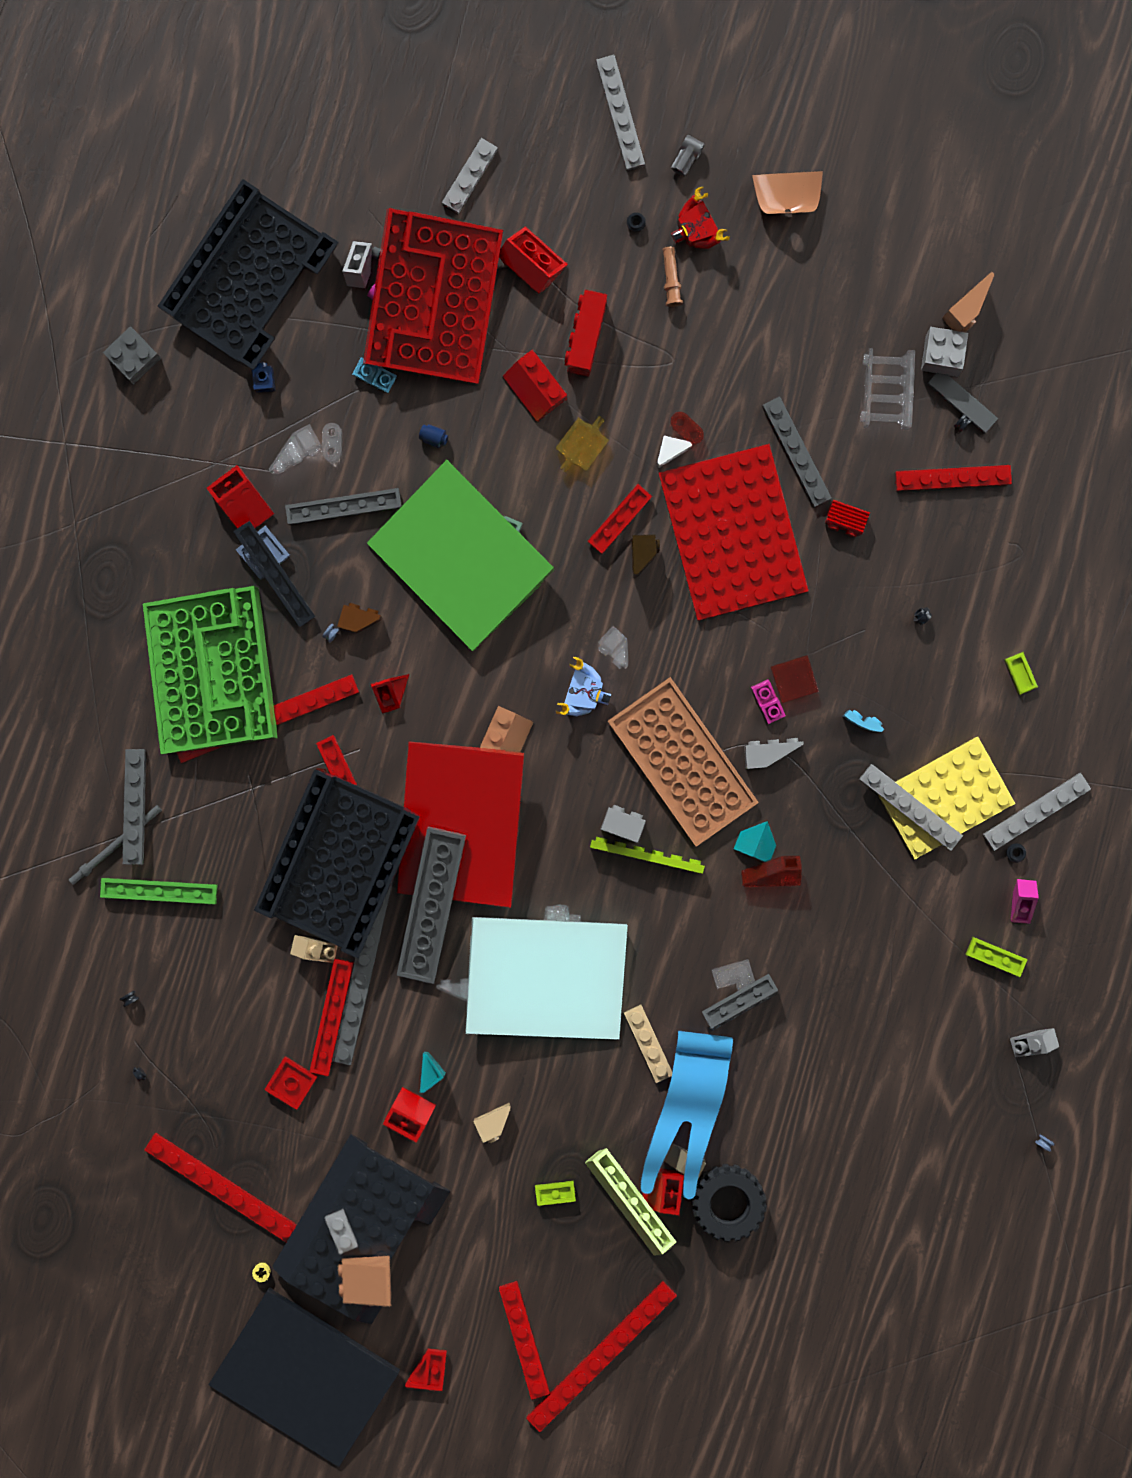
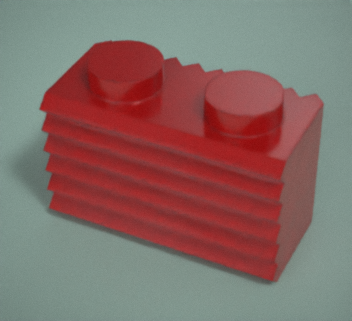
[825,500,870,538]

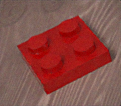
[264,1056,318,1110]

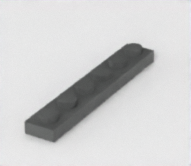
[762,396,832,508]
[285,488,402,525]
[123,749,146,865]

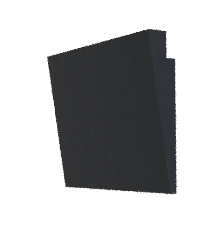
[208,1287,400,1467]

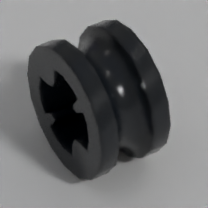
[953,414,971,433]
[119,990,139,1007]

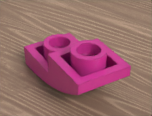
[751,680,786,724]

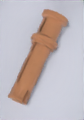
[663,247,683,307]

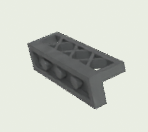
[702,974,779,1031]

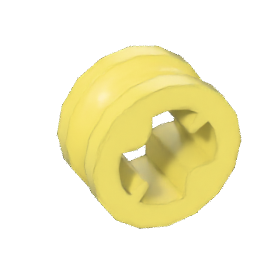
[252,1263,271,1282]

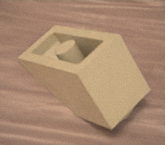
[474,1103,511,1143]

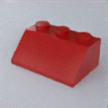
[499,226,568,293]
[502,349,567,422]

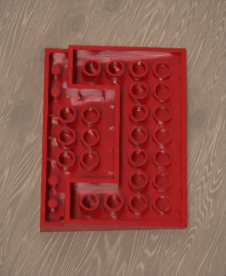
[363,208,503,384]
[397,742,524,907]

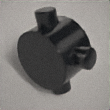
[133,1067,146,1081]

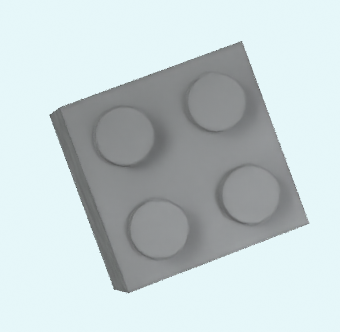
[921,326,968,377]
[601,805,646,842]

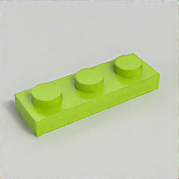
[965,937,1028,977]

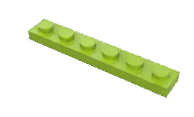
[590,837,705,874]

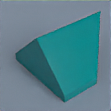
[734,821,776,863]
[420,1052,446,1093]

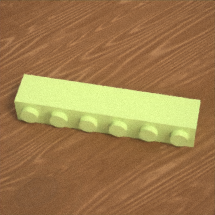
[585,1148,676,1255]

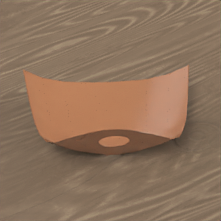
[752,171,823,214]

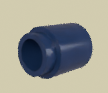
[419,424,448,448]

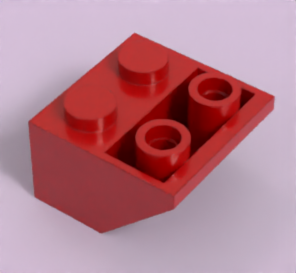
[383,1087,436,1143]
[642,1168,684,1215]

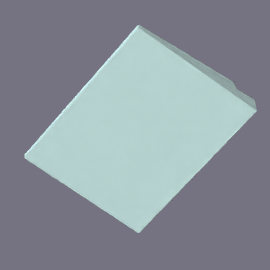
[466,917,627,1039]

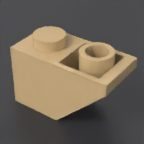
[290,935,338,963]

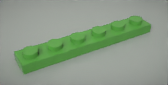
[100,878,218,904]

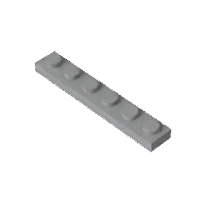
[596,55,645,171]
[859,764,963,851]
[983,773,1091,851]

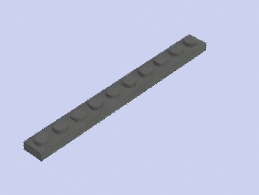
[332,881,393,1065]

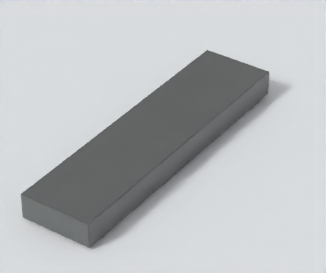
[927,373,998,434]

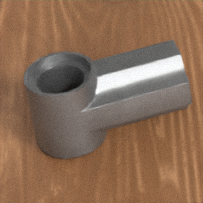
[671,135,705,176]

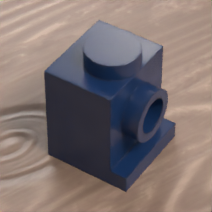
[252,363,275,393]

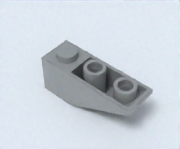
[744,738,803,769]

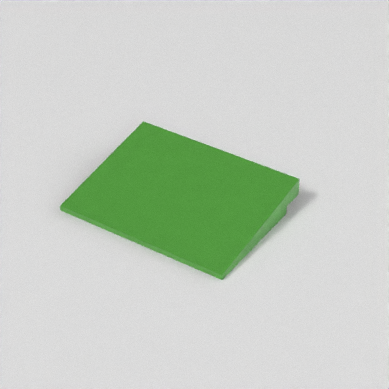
[367,460,555,651]
[143,586,278,755]

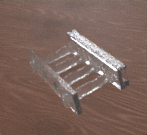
[860,348,915,430]

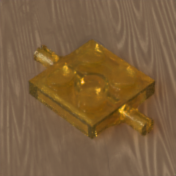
[556,416,609,473]

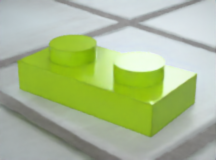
[535,1181,576,1206]

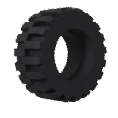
[691,1164,767,1243]

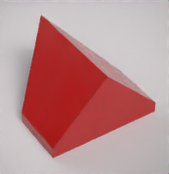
[371,674,409,714]

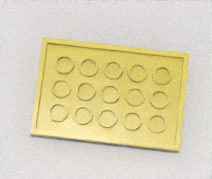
[878,737,1015,859]

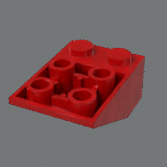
[207,465,274,529]

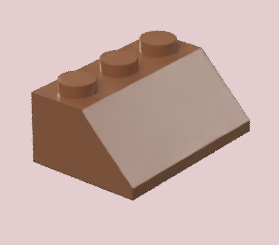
[480,706,533,753]

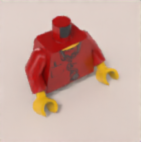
[671,187,730,249]

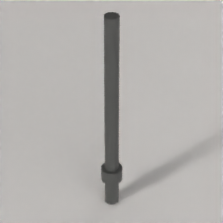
[69,805,162,885]

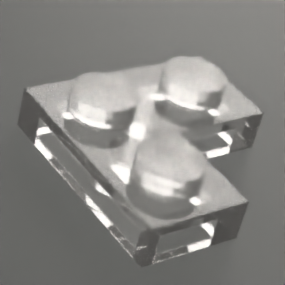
[711,959,755,991]

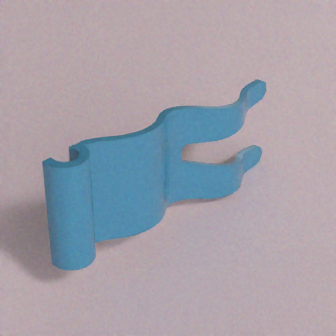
[641,1031,733,1199]

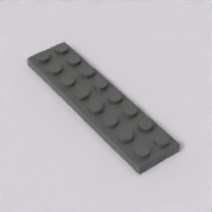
[397,827,466,984]

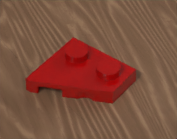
[405,1348,447,1391]

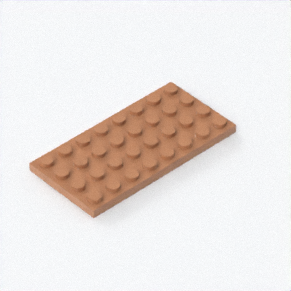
[608,677,759,846]

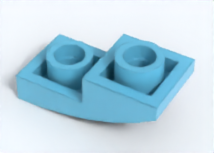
[352,358,397,393]
[843,710,884,732]

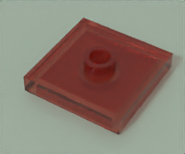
[770,655,819,703]

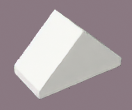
[657,436,692,468]

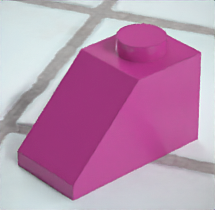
[1011,879,1038,924]

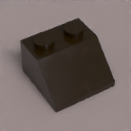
[631,534,660,578]

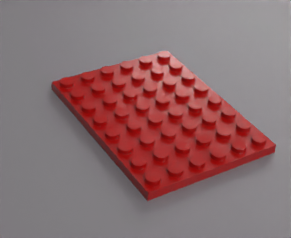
[658,444,809,621]

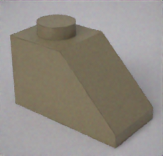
[664,1143,706,1181]

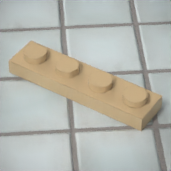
[624,1005,672,1083]

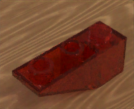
[741,856,802,887]

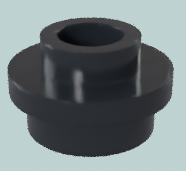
[627,212,646,232]
[914,607,932,625]
[1007,843,1026,863]

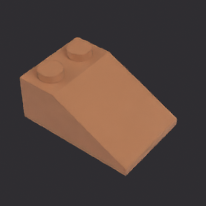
[942,272,995,333]

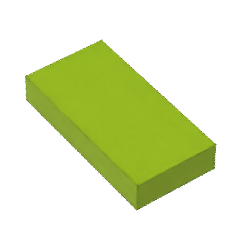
[1004,652,1038,695]

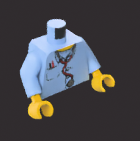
[556,657,612,716]

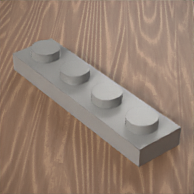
[442,138,498,214]

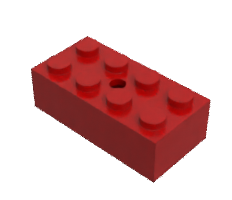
[564,289,607,377]

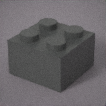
[103,326,161,384]

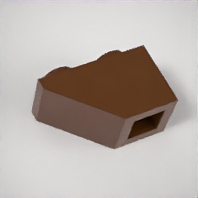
[337,603,382,633]

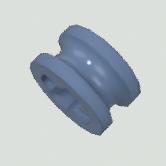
[322,624,340,643]
[1035,1134,1055,1152]

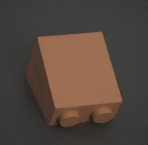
[338,1256,391,1306]

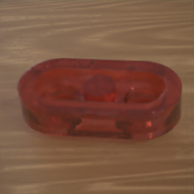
[670,412,704,445]

